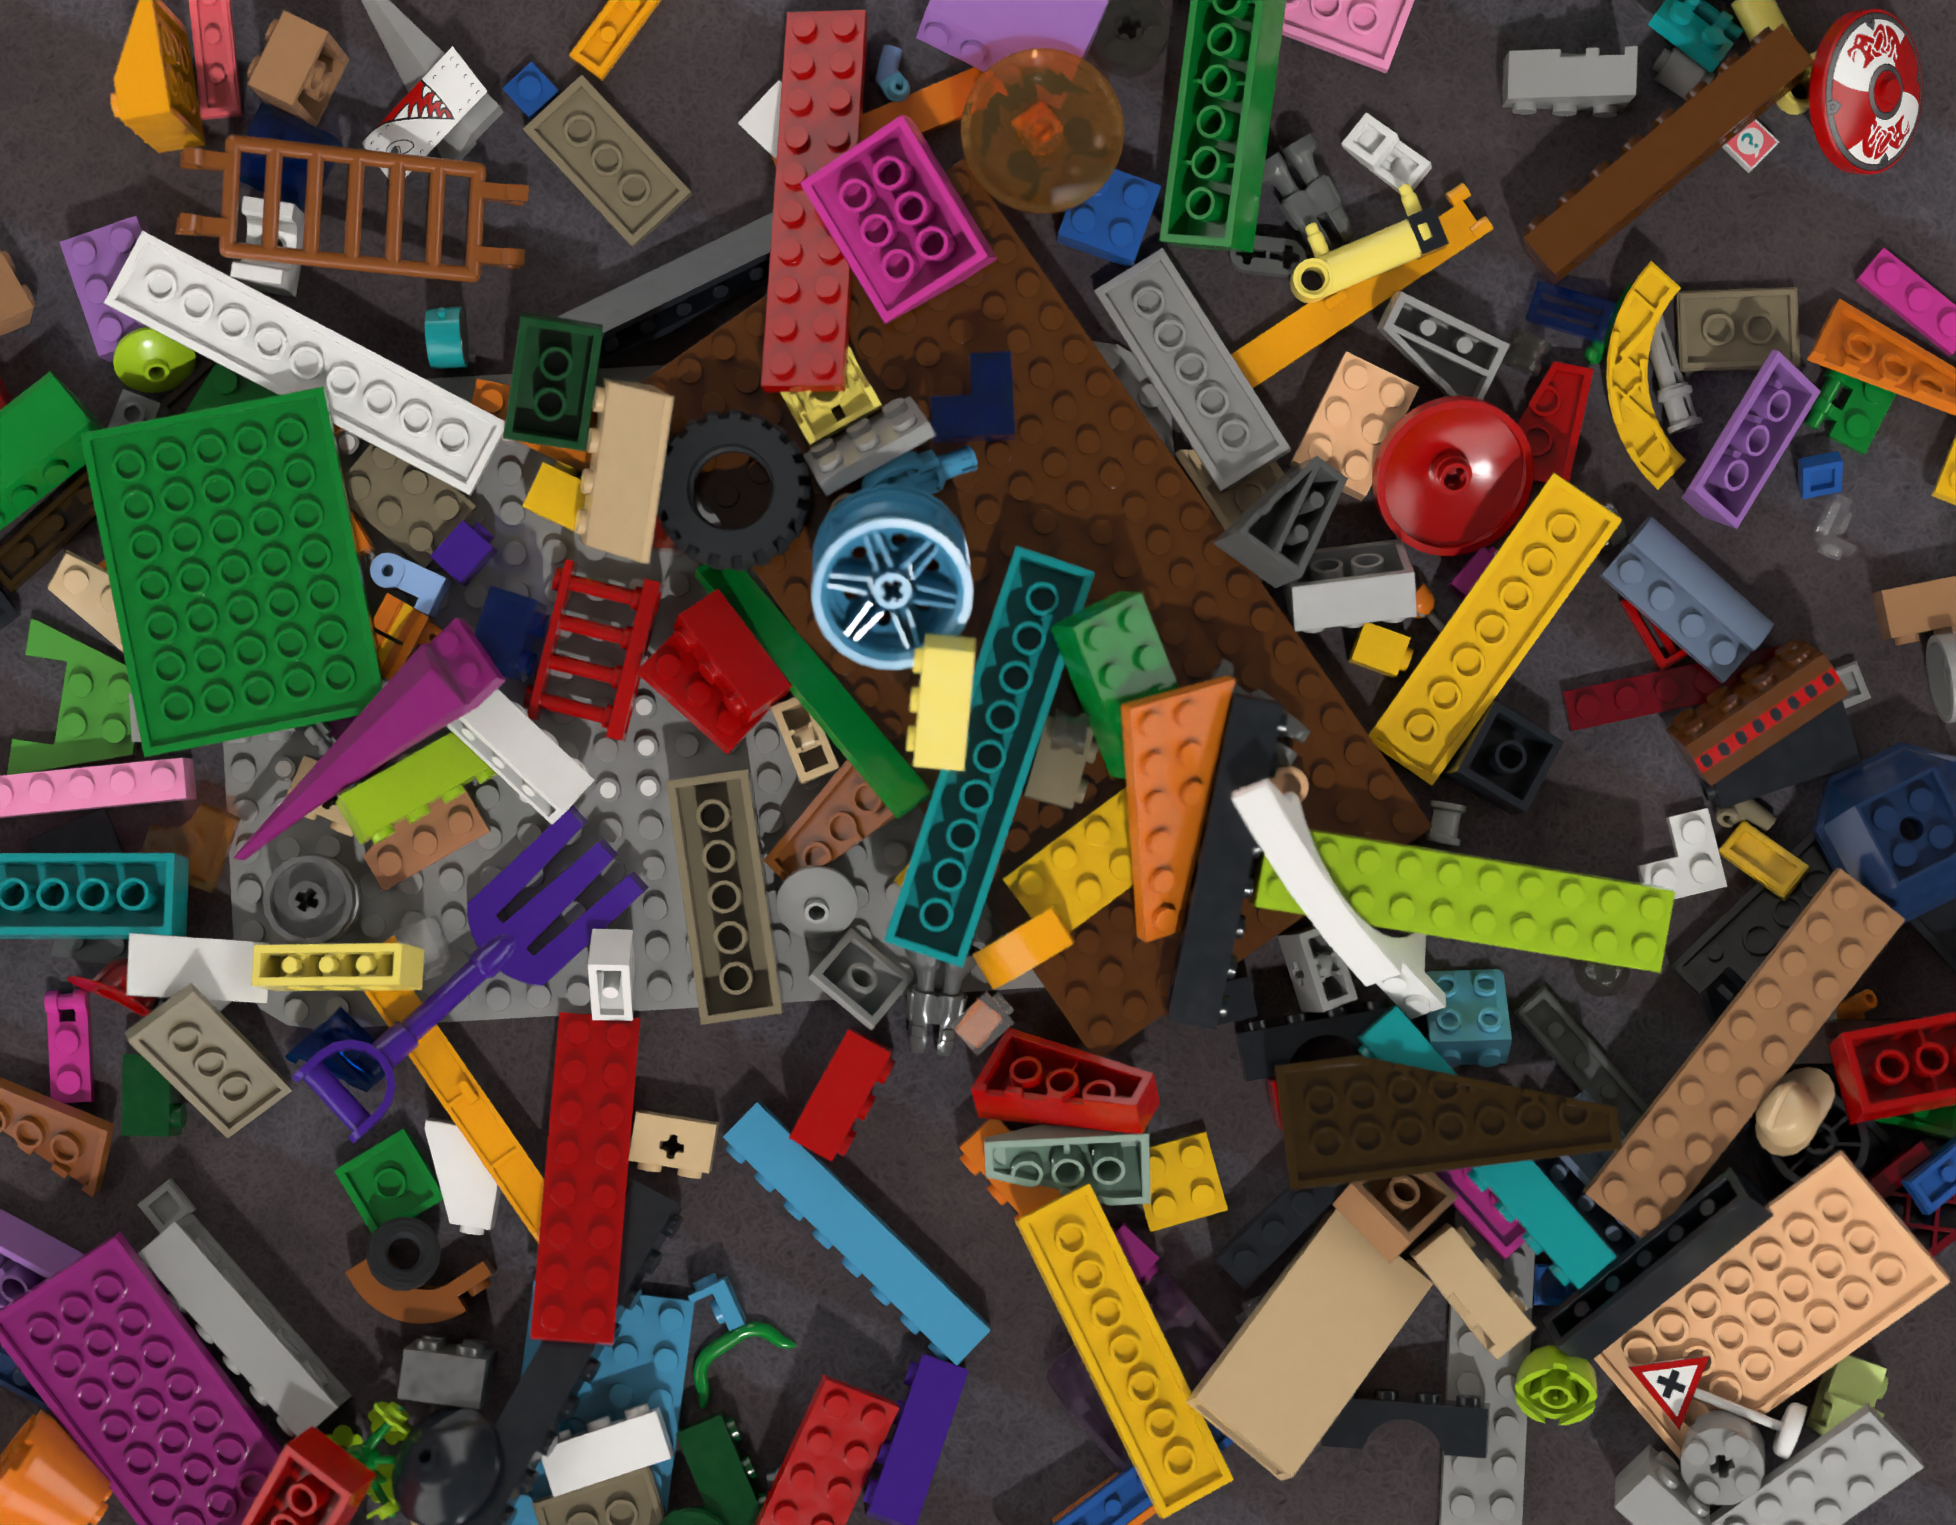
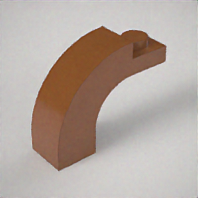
[345,1251,497,1324]

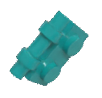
[1647,0,1744,73]

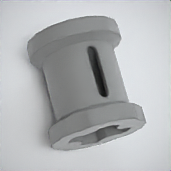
[1424,800,1467,846]

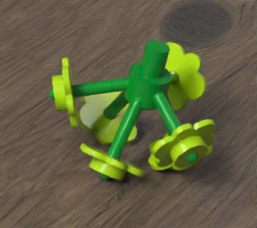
[326,1401,413,1521]

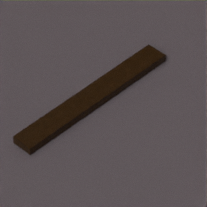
[0,358,216,593]

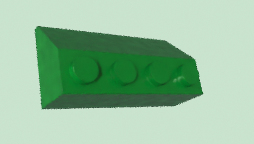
[0,371,103,530]

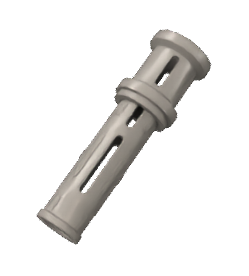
[1649,314,1703,435]

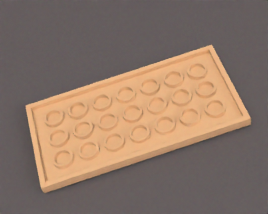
[1594,1150,1950,1460]

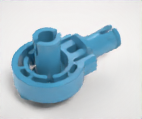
[861,445,978,495]

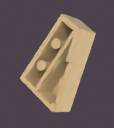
[1409,1223,1536,1360]

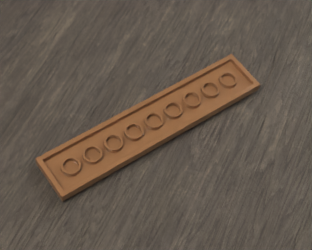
[1583,868,1906,1238]

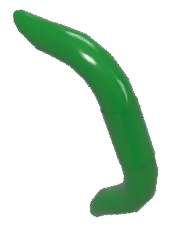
[693,1321,797,1409]

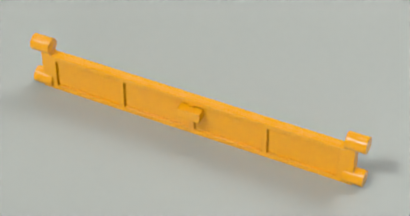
[1231,183,1493,389]
[364,935,544,1244]

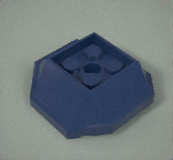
[1812,742,1956,924]

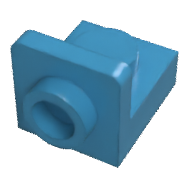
[688,1273,747,1331]

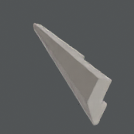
[361,0,504,160]

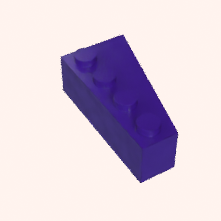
[863,1354,969,1525]

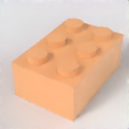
[1289,351,1419,501]

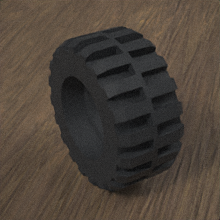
[656,409,812,572]

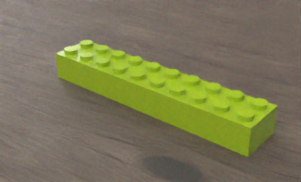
[1249,828,1675,973]

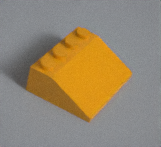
[110,0,206,153]

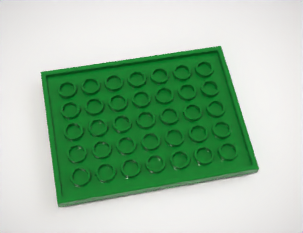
[80,387,385,757]

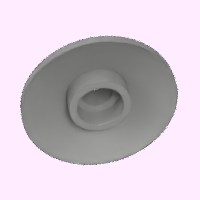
[776,866,858,939]

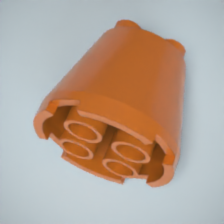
[0,1409,113,1525]

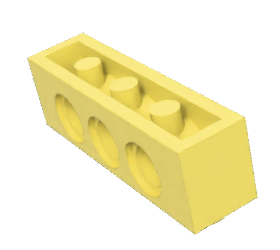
[251,943,424,991]

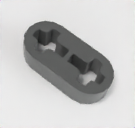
[1229,235,1306,278]

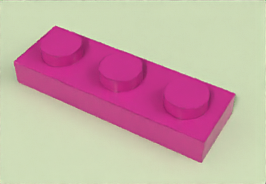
[1855,248,1956,356]

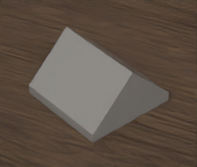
[808,928,913,1030]

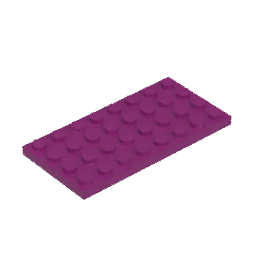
[0,1232,283,1525]

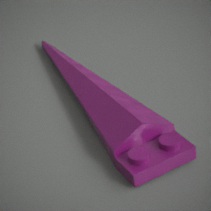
[234,617,506,860]

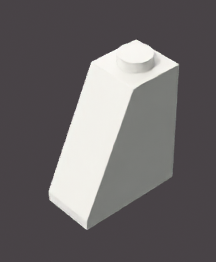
[424,1117,501,1235]

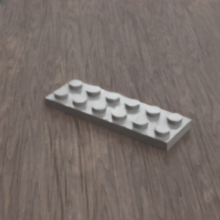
[1094,248,1291,494]
[1710,1403,1924,1525]

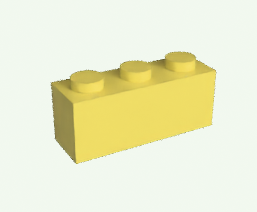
[906,633,976,771]

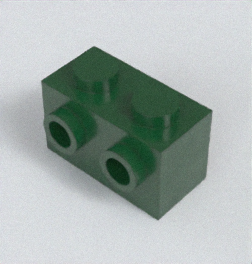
[121,1053,187,1137]

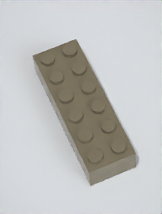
[666,769,785,1025]

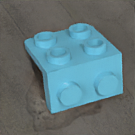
[1426,969,1512,1068]

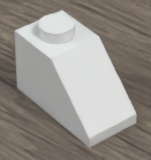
[588,929,635,1021]

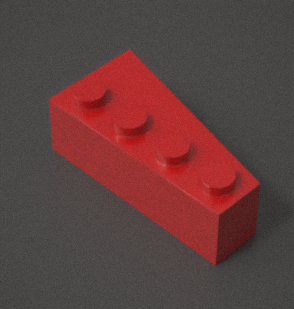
[971,1027,1160,1134]

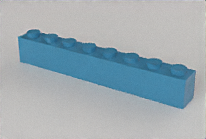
[723,1100,991,1366]

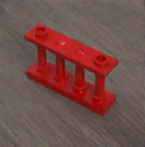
[523,559,664,742]

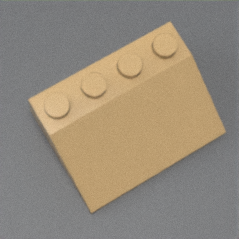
[575,378,674,563]

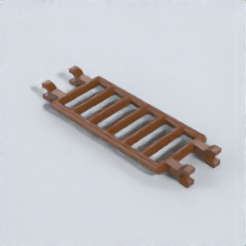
[176,135,529,283]

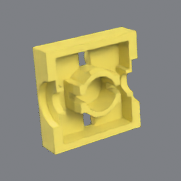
[780,345,882,447]

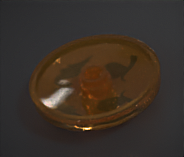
[960,48,1124,215]

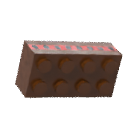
[1665,639,1850,786]

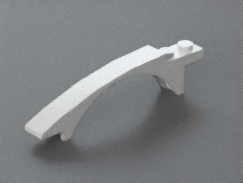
[1232,779,1446,1019]

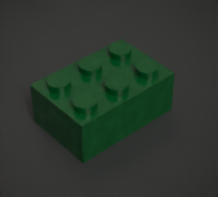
[503,311,603,451]

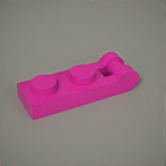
[44,989,95,1103]

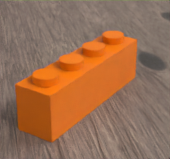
[959,1119,1063,1220]

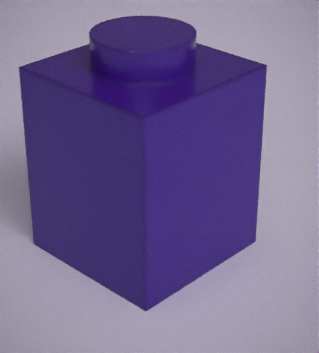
[430,520,498,586]

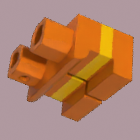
[372,593,442,680]

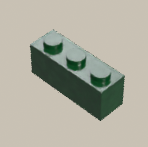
[676,1409,767,1525]

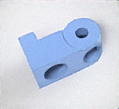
[370,553,452,617]

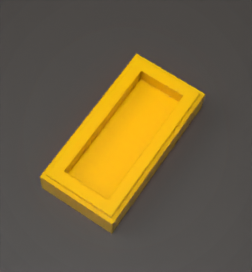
[1718,820,1810,901]

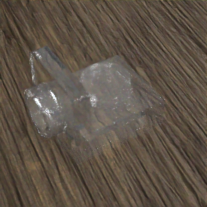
[1809,494,1858,560]

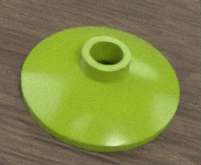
[113,326,196,393]

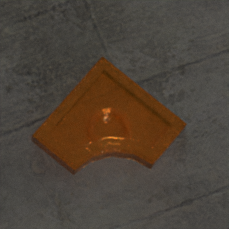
[140,803,241,893]

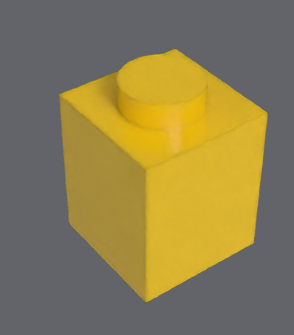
[1348,623,1414,678]

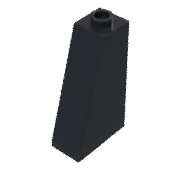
[1700,699,1861,809]

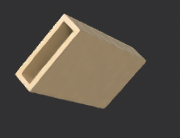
[1185,1208,1433,1481]

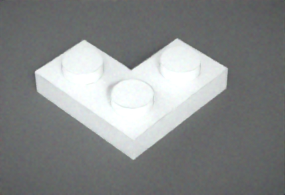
[1637,808,1727,899]

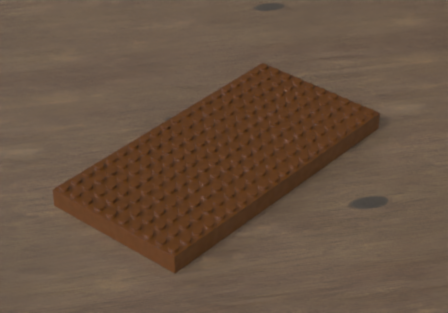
[640,158,1432,1057]

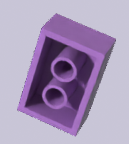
[59,216,151,363]

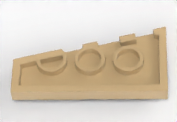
[47,550,123,652]

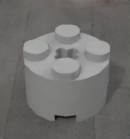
[1680,1410,1766,1505]

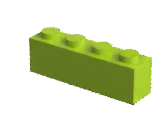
[335,732,497,845]

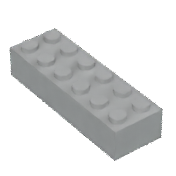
[138,1214,352,1437]

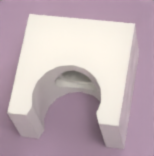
[230,196,304,297]

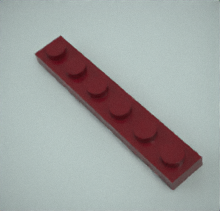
[1561,645,1781,732]

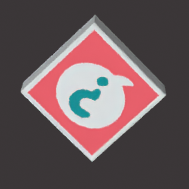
[1722,120,1779,173]

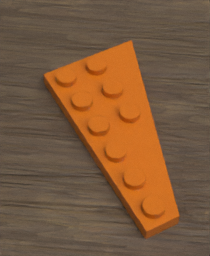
[1121,675,1236,942]

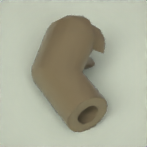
[1715,799,1777,833]

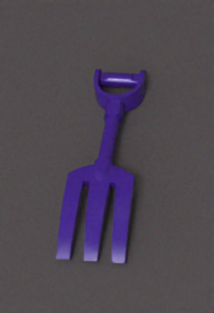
[292,805,649,1144]

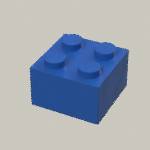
[1057,158,1161,268]

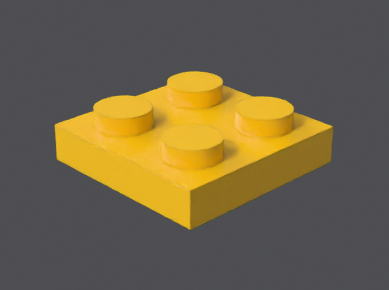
[1142,1131,1228,1232]

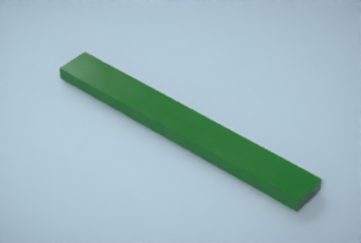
[694,564,931,819]

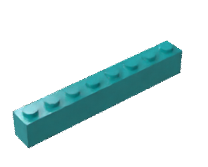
[1356,1005,1616,1289]

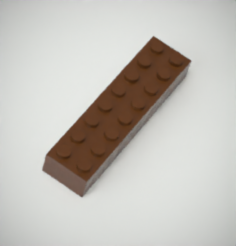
[1523,23,1814,286]

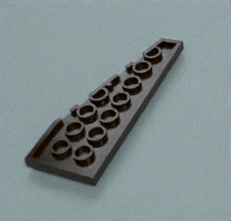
[1274,1055,1622,1190]

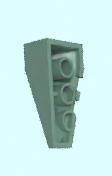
[984,1124,1151,1206]

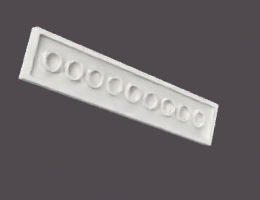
[104,231,505,496]

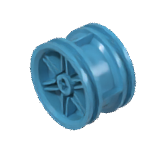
[812,484,973,670]

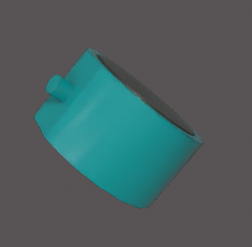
[425,306,469,369]

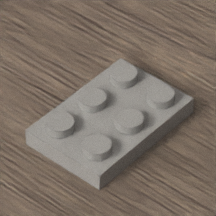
[803,396,936,496]

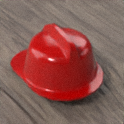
[67,958,157,1017]

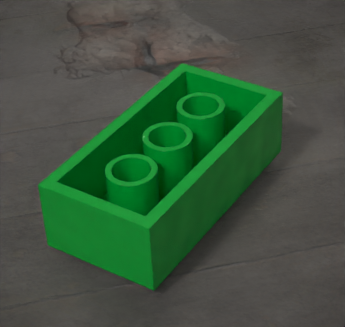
[1050,592,1179,779]

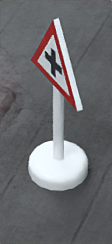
[1628,1355,1807,1460]

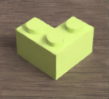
[1806,1354,1888,1435]

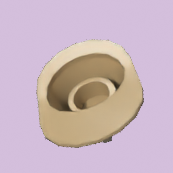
[1755,1067,1835,1156]

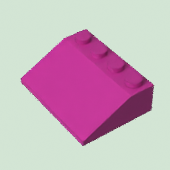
[800,115,997,324]

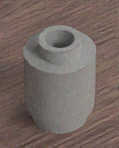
[1651,46,1715,100]

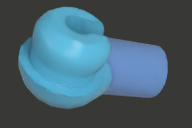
[876,45,910,102]

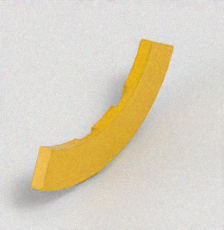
[1606,261,1686,490]

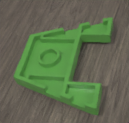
[7,619,138,775]

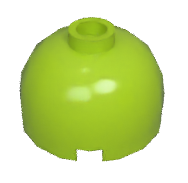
[1515,1345,1598,1425]

